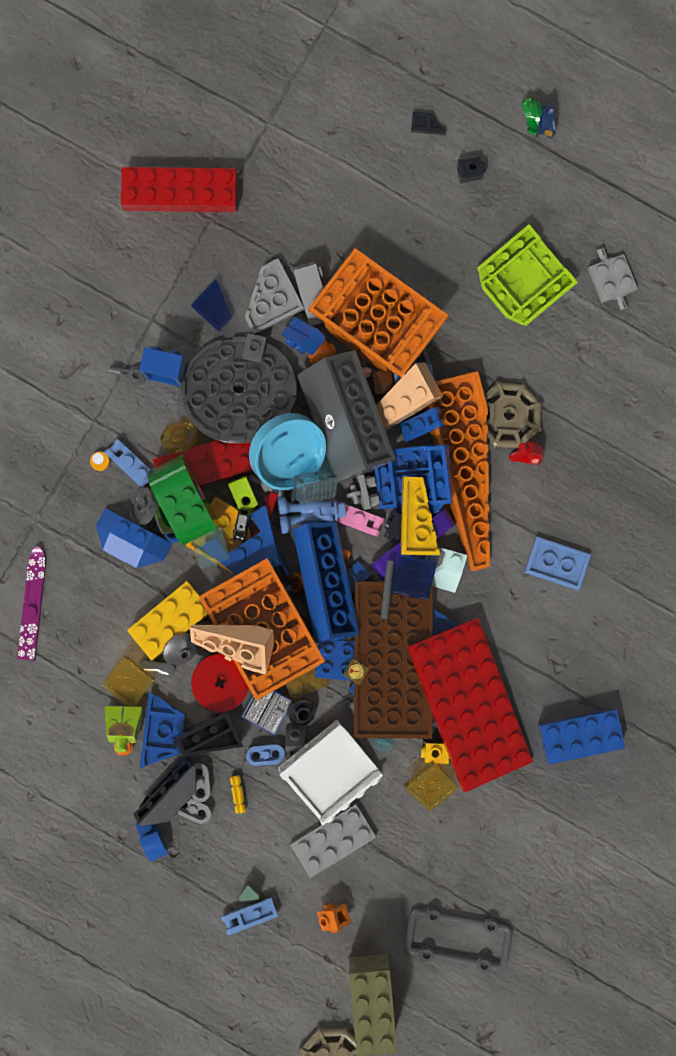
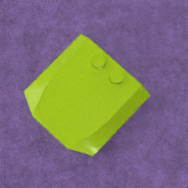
[477,224,578,327]

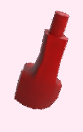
[509,441,544,465]

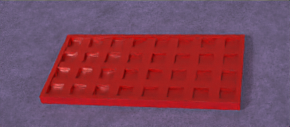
[407,618,533,793]

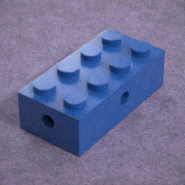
[538,708,625,764]

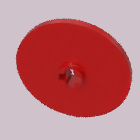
[191,654,249,712]

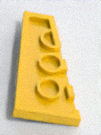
[401,477,440,556]

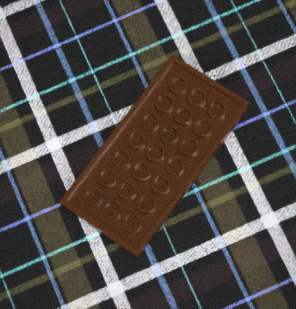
[354,582,433,739]

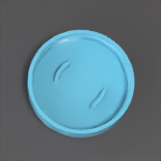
[249,413,326,490]

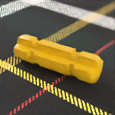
[230,775,246,814]

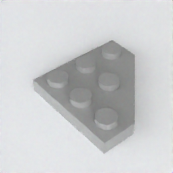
[245,259,304,335]

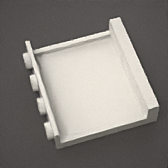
[277,720,383,825]

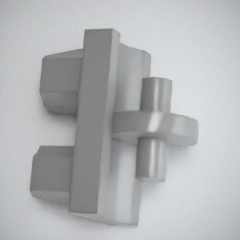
[346,474,380,511]

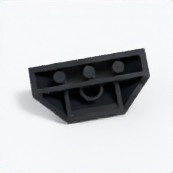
[133,757,195,826]

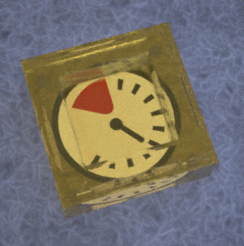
[343,658,369,685]

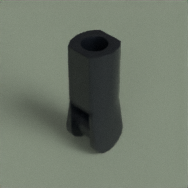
[232,508,251,543]

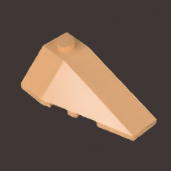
[190,625,274,674]

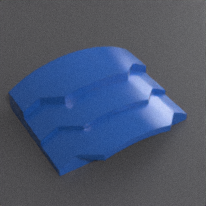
[375,444,453,515]

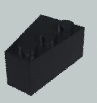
[171,711,243,756]

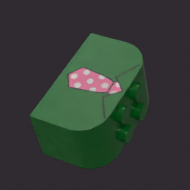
[148,454,219,546]

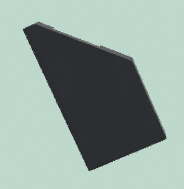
[411,112,446,135]

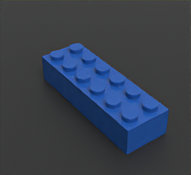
[293,522,360,643]

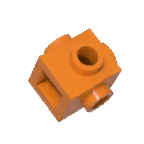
[317,902,351,933]

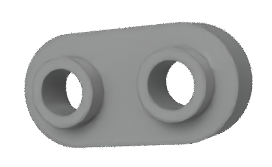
[192,762,211,802]
[177,798,212,824]

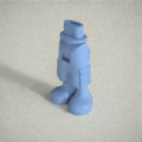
[278,497,346,534]

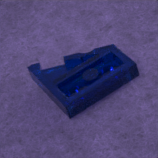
[191,279,232,332]

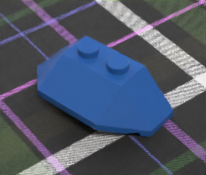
[96,508,172,568]

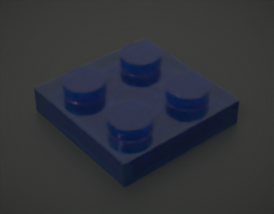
[390,554,437,601]

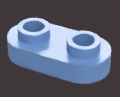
[246,744,285,766]

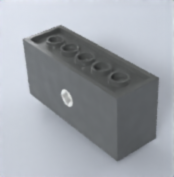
[297,350,396,483]

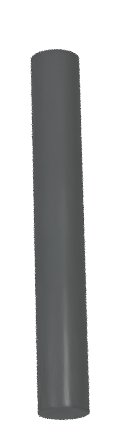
[380,561,395,619]

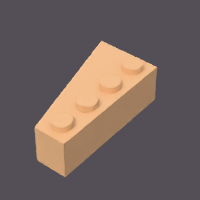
[376,362,443,431]

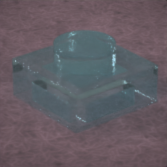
[372,738,393,753]

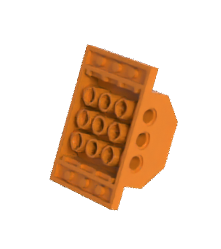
[308,248,449,378]
[199,558,325,700]

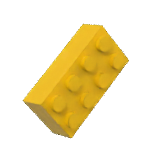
[127,581,208,660]

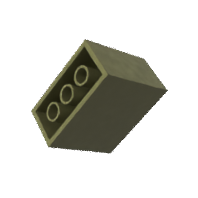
[349,953,397,1056]

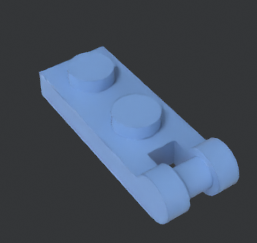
[104,439,150,488]
[221,897,278,935]

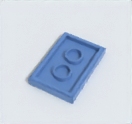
[524,536,591,591]

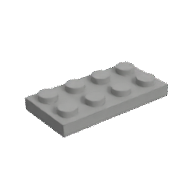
[290,804,376,878]

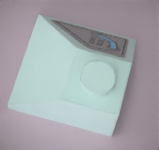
[418,547,467,593]

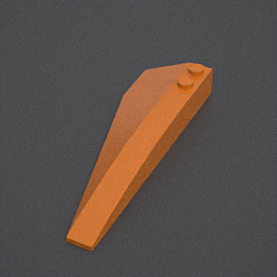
[424,371,490,572]

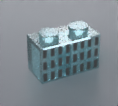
[293,469,337,504]

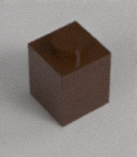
[372,368,394,397]

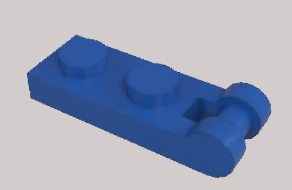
[399,407,444,442]

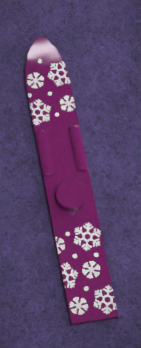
[17,546,46,661]

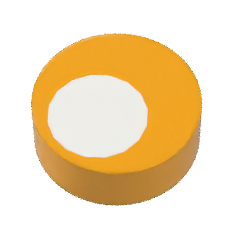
[90,452,110,471]

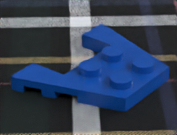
[202,505,281,575]

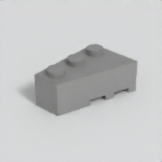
[292,262,326,326]

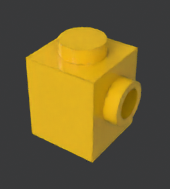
[421,742,449,764]

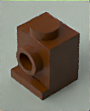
[285,570,306,599]

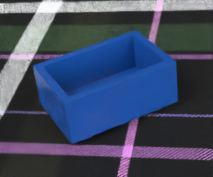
[139,346,188,387]

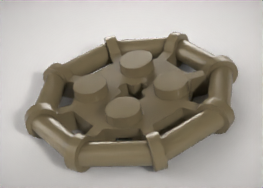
[484,381,543,448]
[298,1026,357,1056]

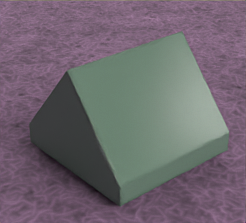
[239,882,260,901]

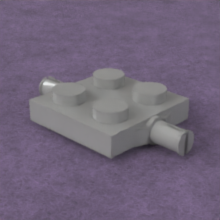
[588,248,638,310]

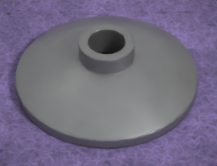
[163,633,196,665]

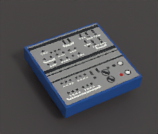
[241,690,293,735]

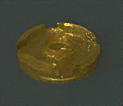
[160,422,198,453]

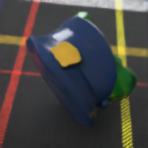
[521,97,556,139]

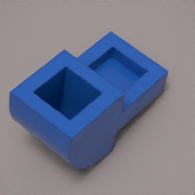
[135,822,169,862]

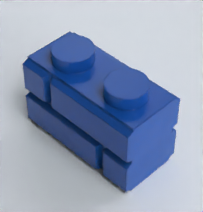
[282,317,326,355]

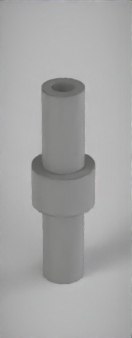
[248,474,285,497]

